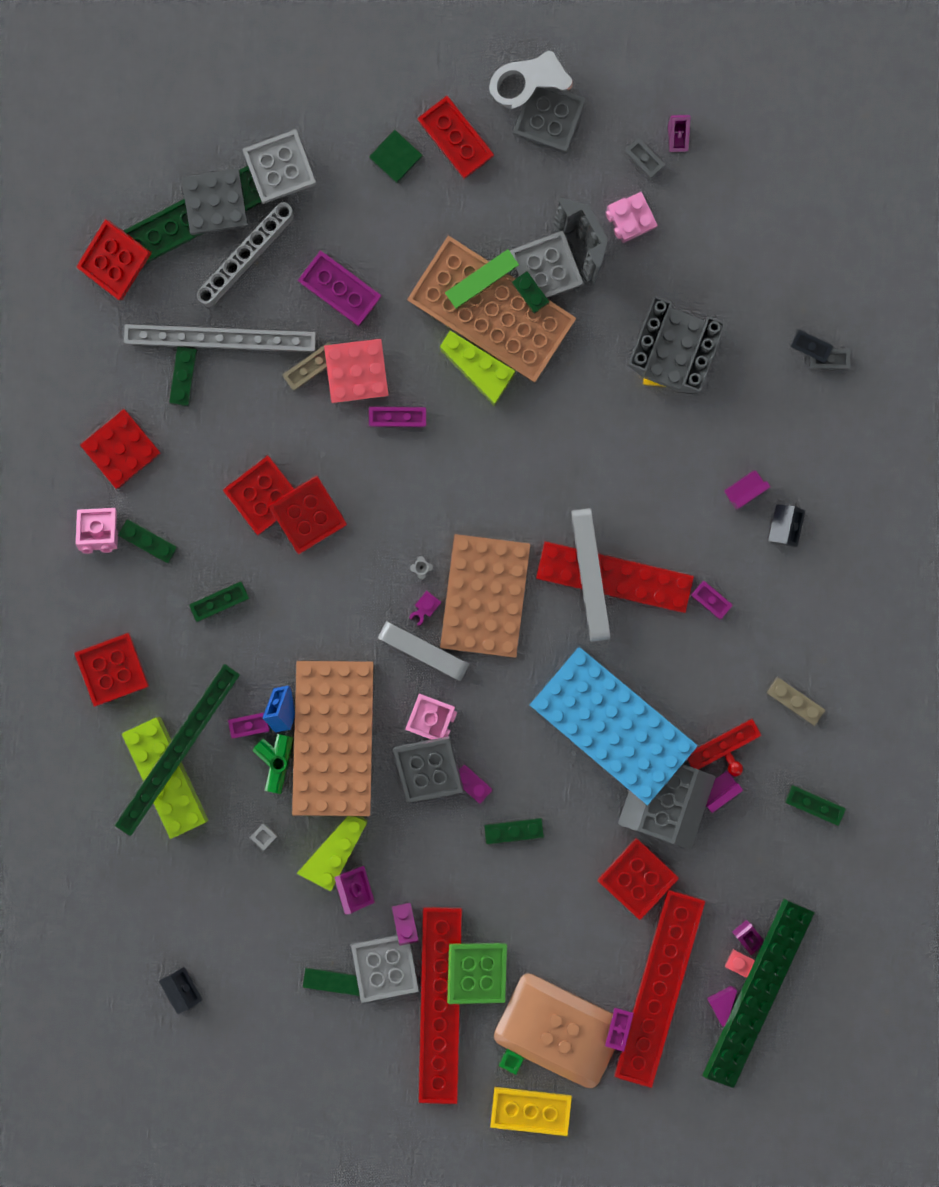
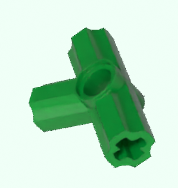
[252,734,294,794]

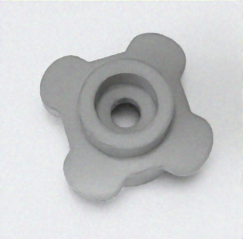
[410,556,433,579]

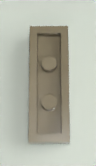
[283,342,331,391]
[766,677,825,726]

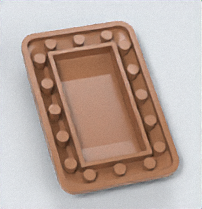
[494,973,615,1088]

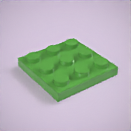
[447,943,507,1004]

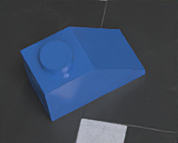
[262,686,295,732]

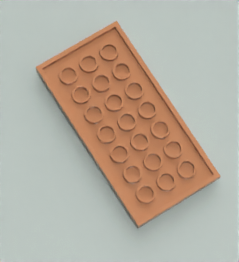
[407,235,576,383]
[292,661,374,816]

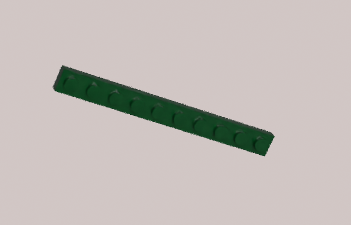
[113,664,240,837]

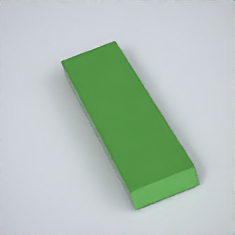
[445,249,519,309]

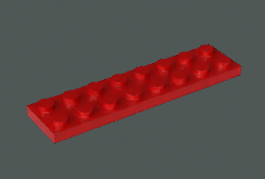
[536,541,694,613]

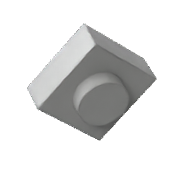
[250,823,277,851]

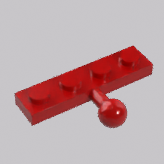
[687,718,762,777]

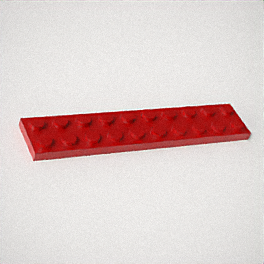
[614,890,705,1088]
[419,907,462,1104]

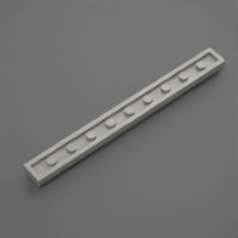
[124,324,316,352]

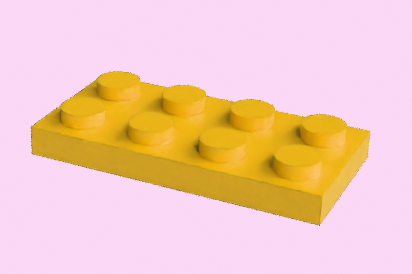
[490,1087,572,1136]

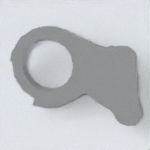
[489,51,573,109]

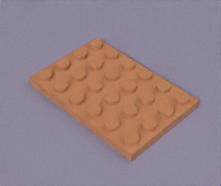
[440,534,530,658]

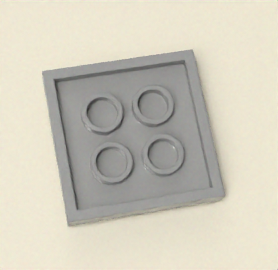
[242,129,317,204]
[510,231,583,298]
[351,935,419,1003]

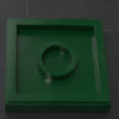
[369,129,423,184]

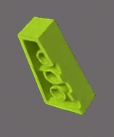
[440,331,515,406]
[296,816,368,892]

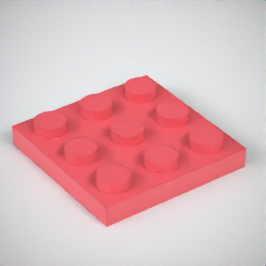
[324,339,389,403]

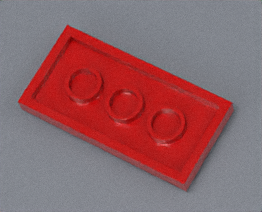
[417,96,494,179]

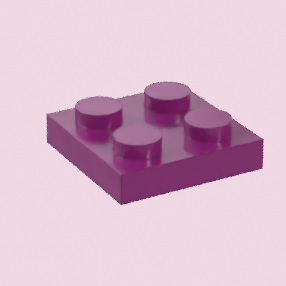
[334,866,375,915]

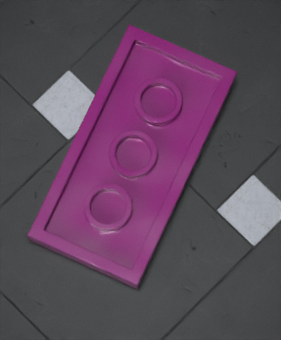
[297,250,382,327]

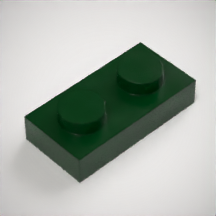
[512,271,550,314]

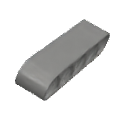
[378,621,470,681]

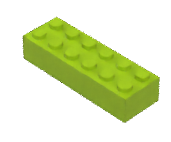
[122,717,209,839]

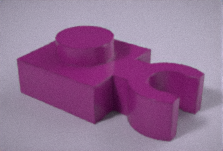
[409,590,441,625]

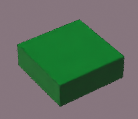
[499,1049,524,1075]

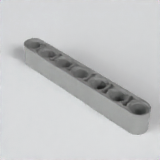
[197,203,294,307]
[571,508,610,642]

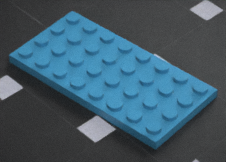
[530,647,698,806]

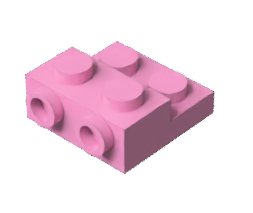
[605,192,658,243]
[76,508,118,554]
[405,693,457,740]

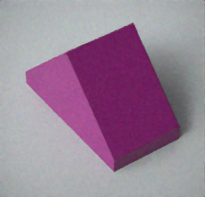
[668,115,691,152]
[732,920,764,955]
[707,986,737,1027]

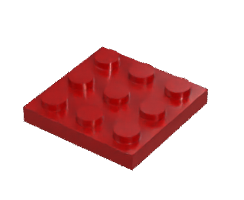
[76,219,152,301]
[80,409,161,489]
[223,455,294,536]
[268,475,347,555]
[74,633,149,707]
[597,838,679,920]

